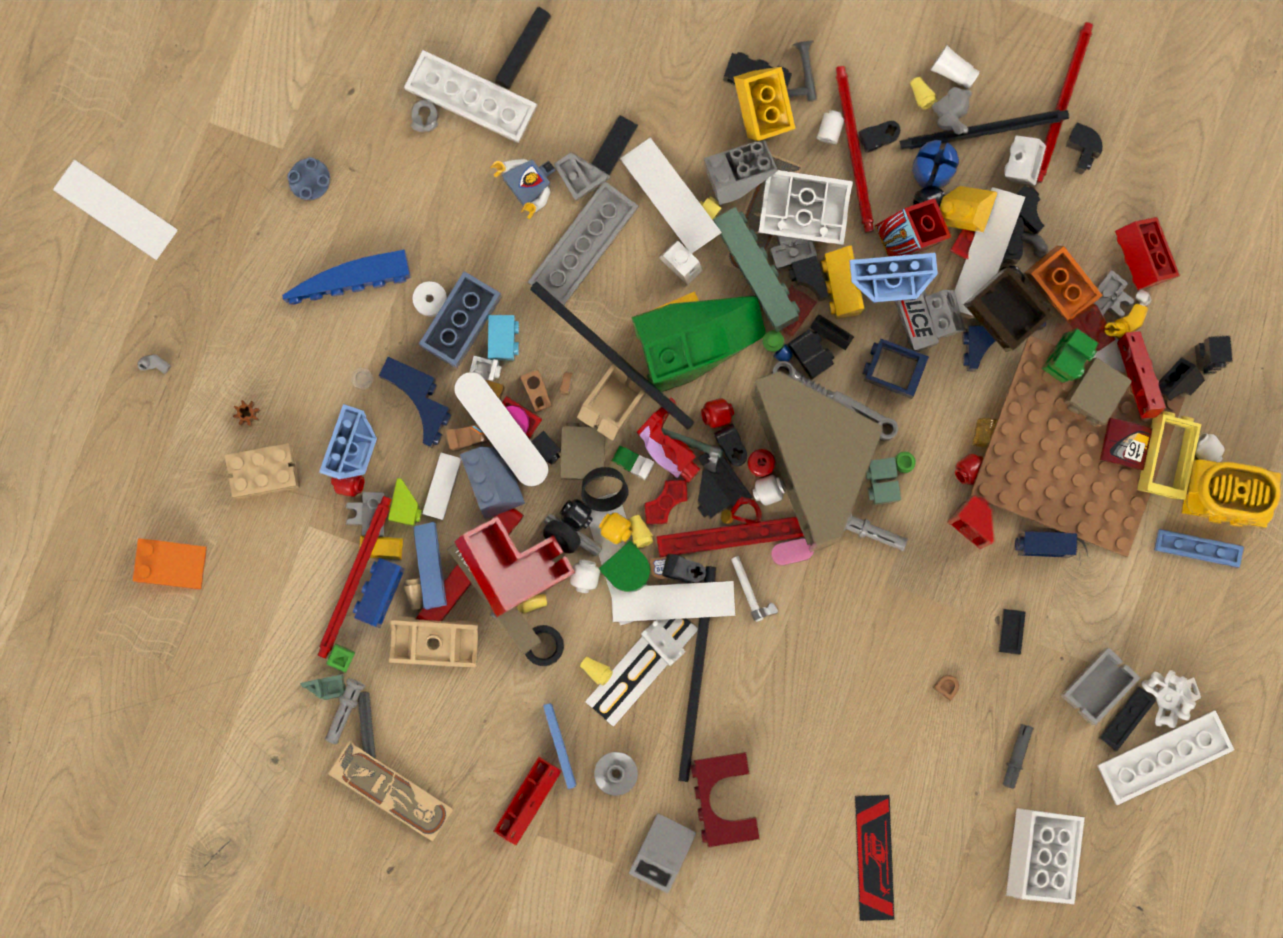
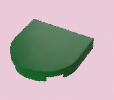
[599,540,650,592]

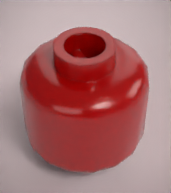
[701,398,734,428]
[747,449,776,478]
[955,454,983,485]
[331,475,365,497]

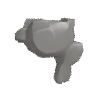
[932,87,972,135]

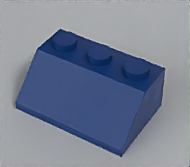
[353,558,405,628]

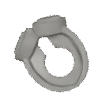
[410,100,439,132]

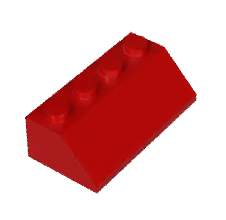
[947,495,995,549]

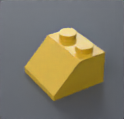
[939,186,997,233]

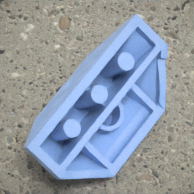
[849,253,938,303]
[319,404,377,479]

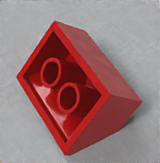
[1115,217,1180,290]

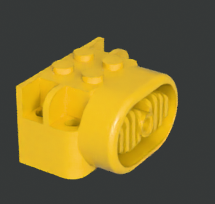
[1181,460,1282,528]

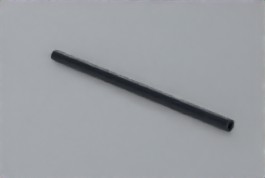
[530,282,695,430]
[678,566,717,782]

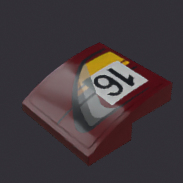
[1100,418,1152,470]

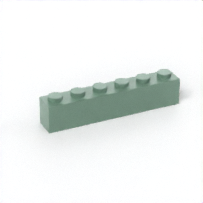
[713,207,800,332]

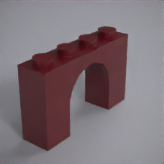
[691,752,760,847]

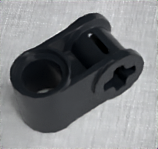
[858,120,901,153]
[714,423,747,467]
[662,554,706,583]

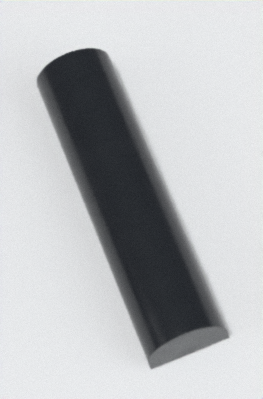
[495,7,552,89]

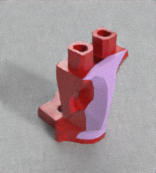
[636,397,701,483]

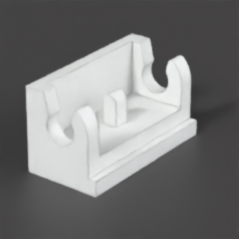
[641,620,686,666]

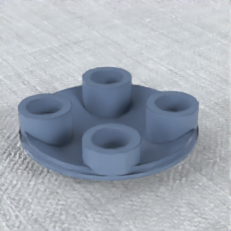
[287,157,330,200]

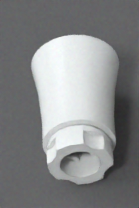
[930,45,979,89]

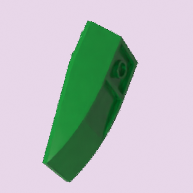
[631,295,766,392]

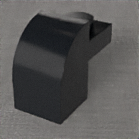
[1066,122,1103,175]

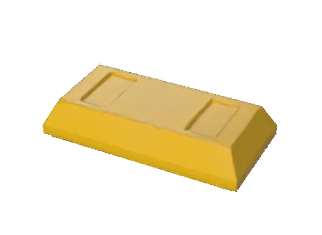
[359,536,403,560]

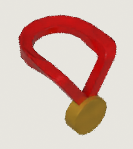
[721,497,762,525]

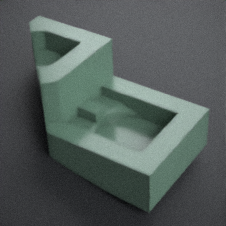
[300,674,346,700]

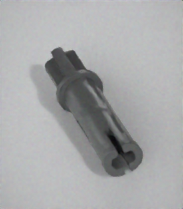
[1003,724,1034,789]

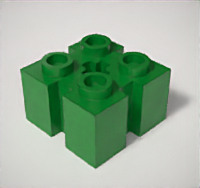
[1041,329,1098,383]

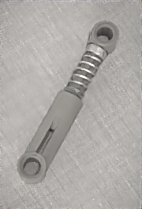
[772,361,898,441]

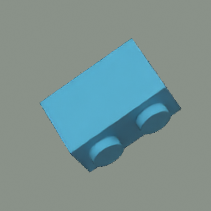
[488,315,519,361]

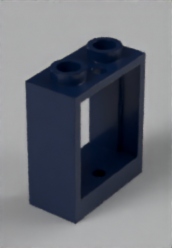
[862,338,929,399]
[1015,531,1077,558]

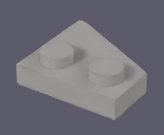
[554,152,610,200]

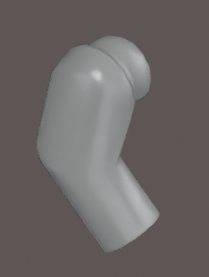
[137,354,171,374]

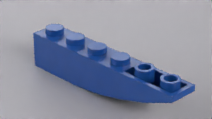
[282,250,411,305]

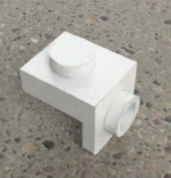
[470,356,502,382]

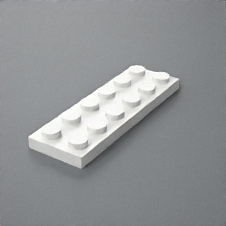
[404,50,537,143]
[1097,711,1234,805]

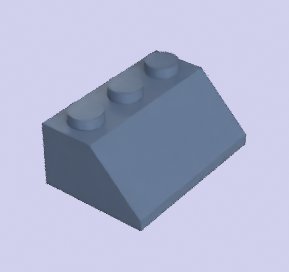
[460,447,525,519]

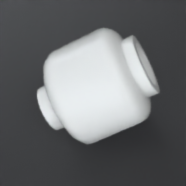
[1195,433,1225,462]
[752,474,786,506]
[570,560,600,593]

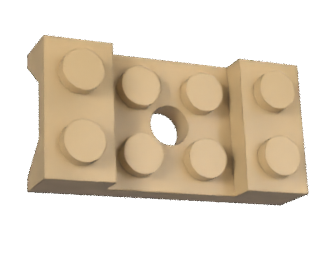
[389,616,479,668]

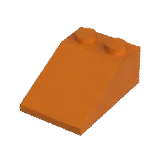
[1024,245,1103,323]
[133,538,207,590]

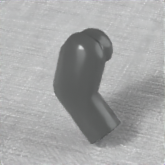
[1021,231,1048,258]

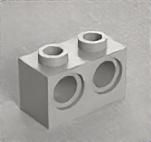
[925,290,966,338]

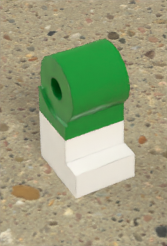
[611,446,655,480]

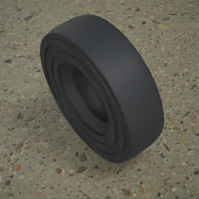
[543,520,581,553]

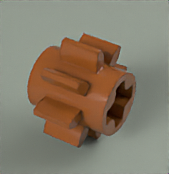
[233,400,260,427]

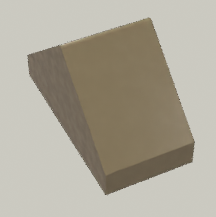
[750,372,883,553]

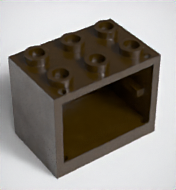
[963,267,1052,352]

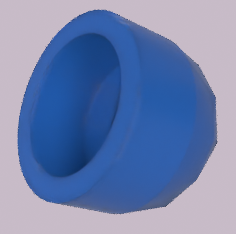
[774,344,792,362]

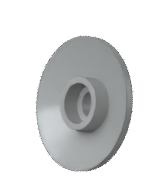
[594,752,638,796]

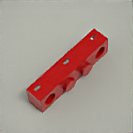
[1117,331,1166,419]
[493,757,562,846]

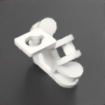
[1142,670,1201,728]

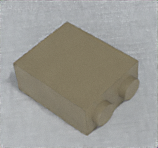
[1064,357,1132,426]
[561,423,605,480]

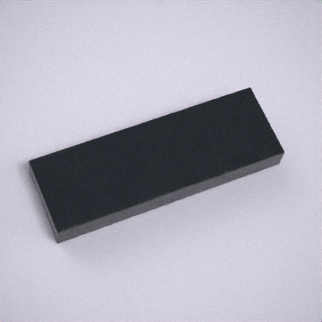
[592,115,638,176]
[698,452,753,507]
[1099,687,1156,751]

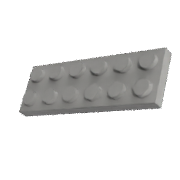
[528,182,639,306]

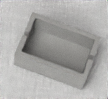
[1060,648,1140,725]

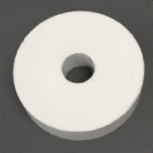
[413,282,447,316]

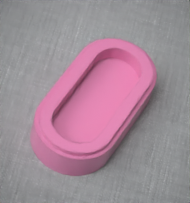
[771,539,814,565]

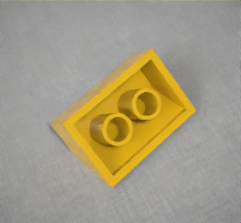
[734,67,796,141]
[821,245,864,319]

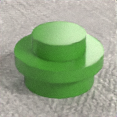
[763,330,784,352]
[895,452,916,473]

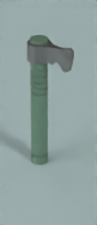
[662,428,723,473]

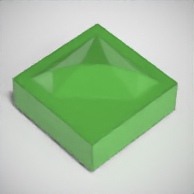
[326,643,355,673]

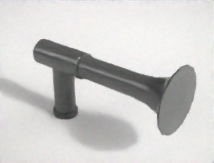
[787,41,817,101]

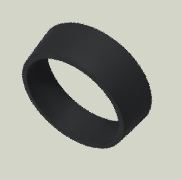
[581,467,629,512]

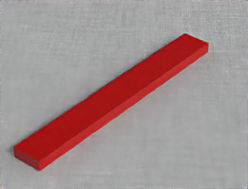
[657,516,805,558]

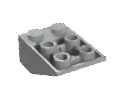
[704,139,778,205]
[629,813,696,893]

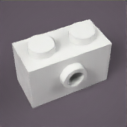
[1005,136,1046,186]

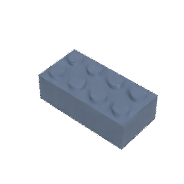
[419,271,502,369]

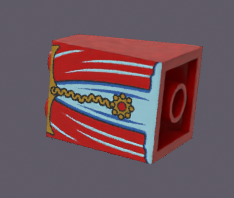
[874,198,951,257]

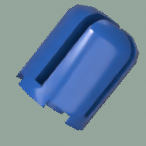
[912,140,959,189]

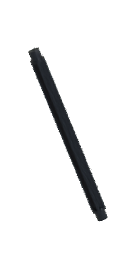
[899,110,1069,150]

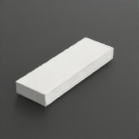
[422,453,462,520]

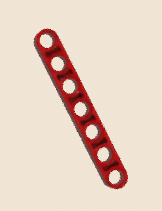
[416,508,524,621]

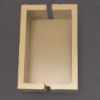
[577,364,647,441]
[225,443,299,499]

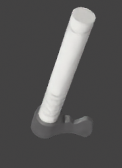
[731,556,778,622]

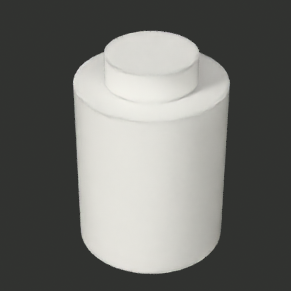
[817,110,844,144]

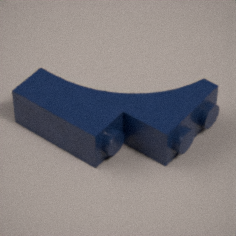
[962,322,1046,371]
[379,357,452,448]

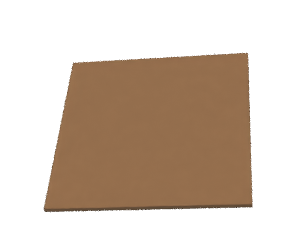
[970,335,1185,557]

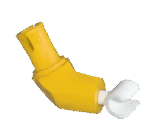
[1105,289,1151,338]

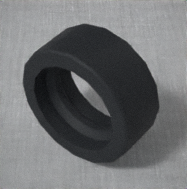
[525,625,564,666]

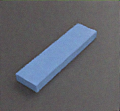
[413,522,447,610]
[1154,529,1244,568]
[543,703,576,789]

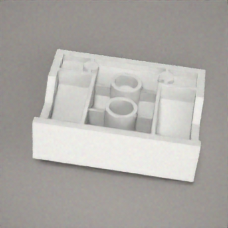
[759,170,853,245]

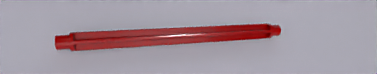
[1037,22,1093,183]
[835,66,874,233]
[317,496,392,659]

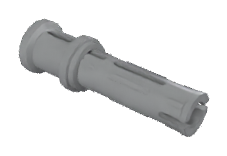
[844,513,908,551]
[325,678,365,744]

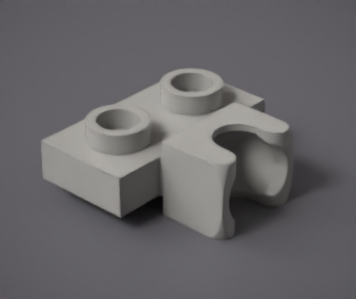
[770,235,817,270]
[1089,270,1134,319]
[345,492,384,536]

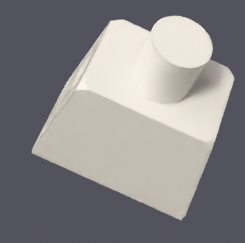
[659,241,702,286]

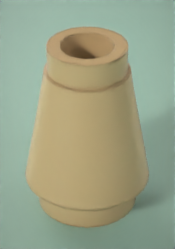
[403,577,424,610]

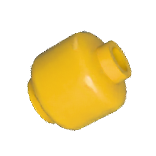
[599,512,632,544]

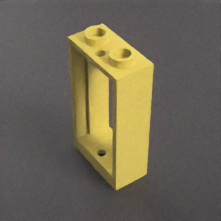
[1137,411,1201,500]

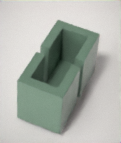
[865,457,901,505]

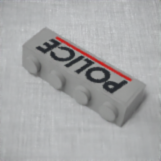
[895,290,941,352]

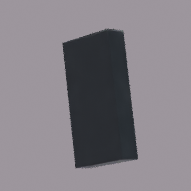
[809,314,854,351]
[999,609,1026,655]

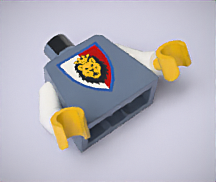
[490,159,556,219]

